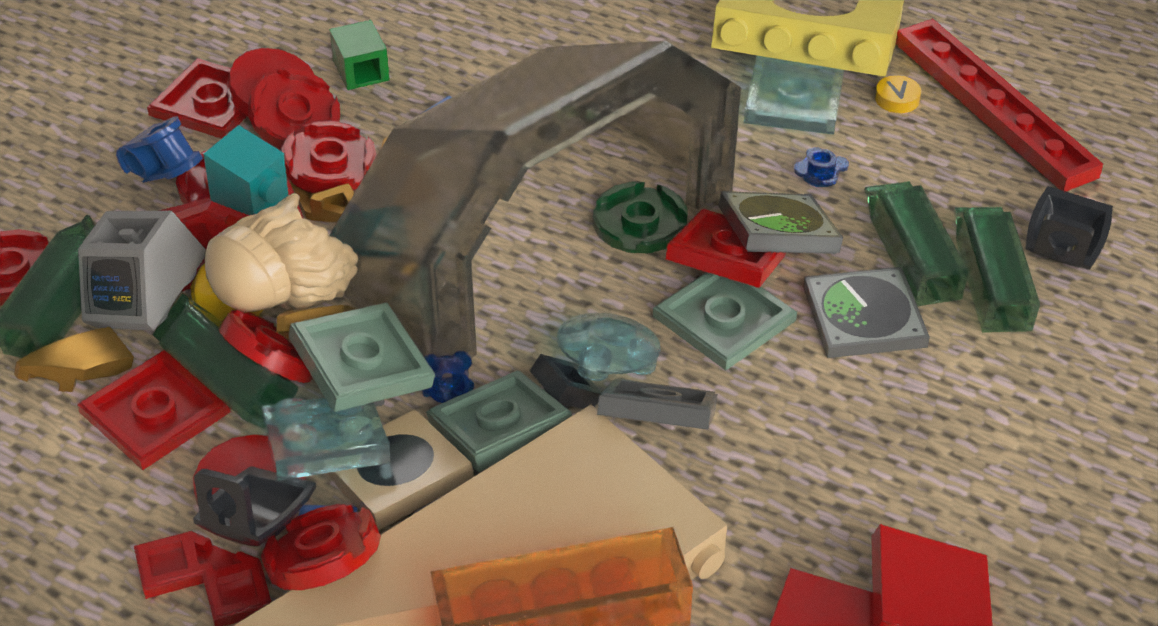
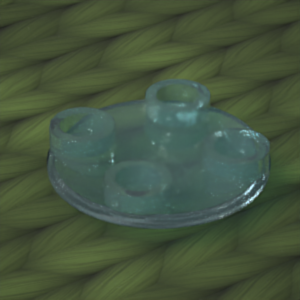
[557,313,661,381]

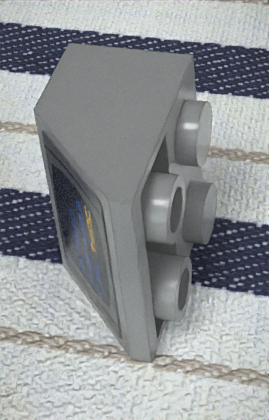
[78,211,206,331]

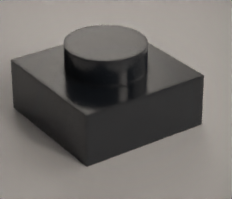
[529,354,602,409]

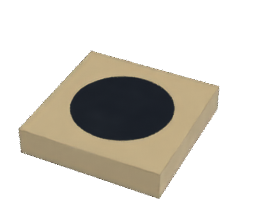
[321,409,474,530]

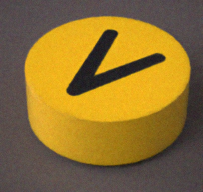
[875,75,921,113]

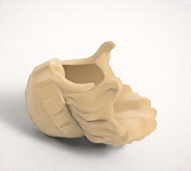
[205,193,358,312]

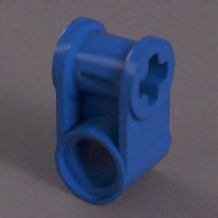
[116,116,203,183]

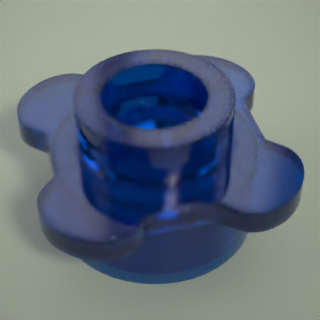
[794,147,849,187]
[422,351,474,403]

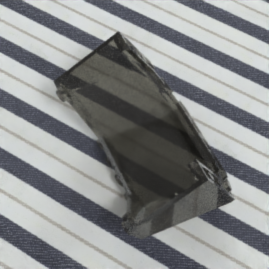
[329,41,741,380]

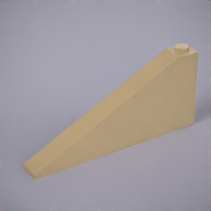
[234,405,727,626]

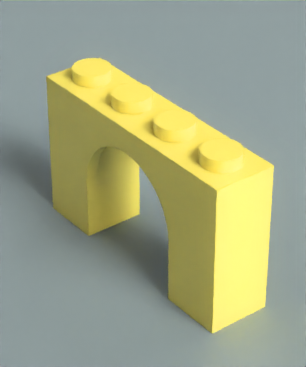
[711,0,904,77]

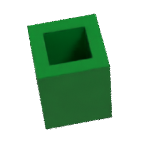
[329,20,390,90]

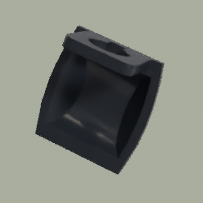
[1025,186,1113,270]
[193,466,316,547]

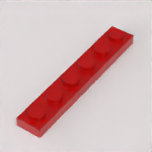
[896,18,1104,192]

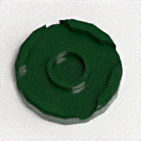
[593,181,688,254]

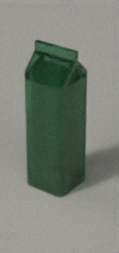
[864,181,969,306]
[954,207,1040,333]
[0,215,95,358]
[152,293,298,428]

